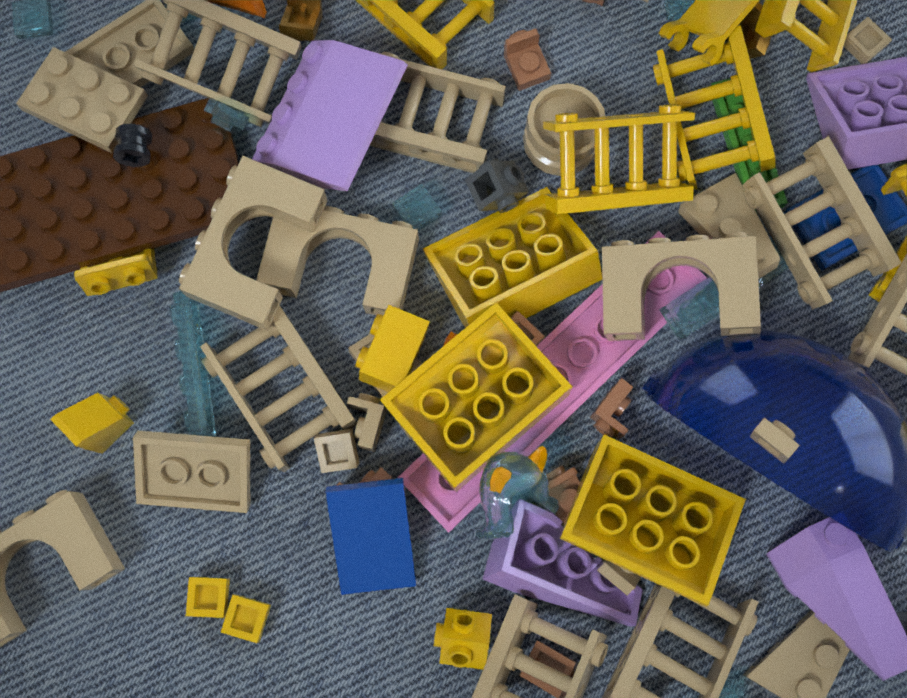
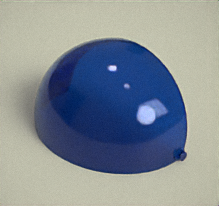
[642,330,907,552]

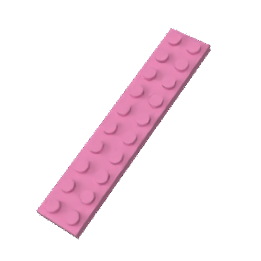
[397,231,710,533]

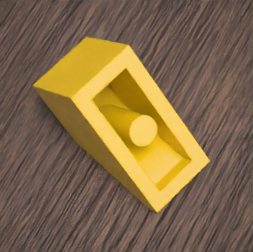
[50,392,134,454]

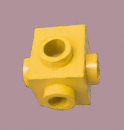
[433,608,492,670]

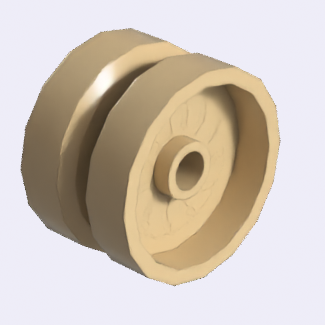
[523,83,605,176]

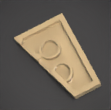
[678,173,780,279]
[743,610,850,698]

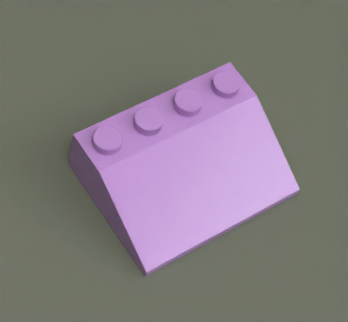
[252,40,408,191]
[806,57,907,169]

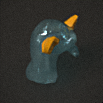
[476,446,559,539]

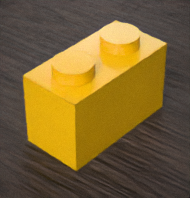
[355,304,430,392]

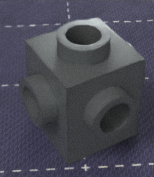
[465,159,529,213]

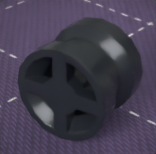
[113,124,152,167]

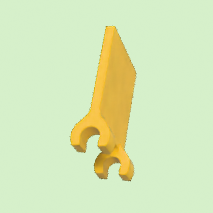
[659,0,759,65]

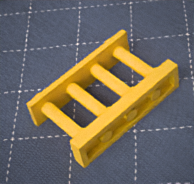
[356,0,495,69]
[755,0,857,72]
[653,25,776,190]
[543,104,695,214]

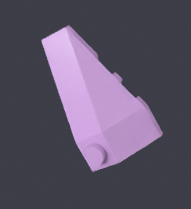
[483,499,643,627]
[766,512,907,681]

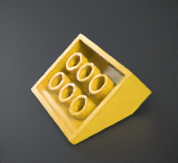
[423,187,603,328]
[380,302,573,492]
[560,435,746,607]

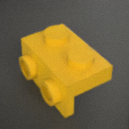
[74,248,158,296]

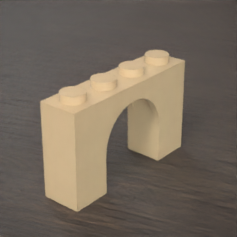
[179,156,327,331]
[256,206,419,315]
[602,232,761,341]
[0,490,125,647]

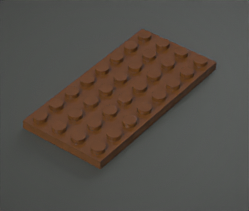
[0,98,254,292]

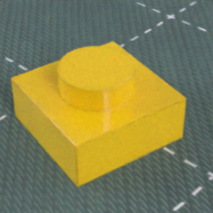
[185,577,230,618]
[220,594,271,643]

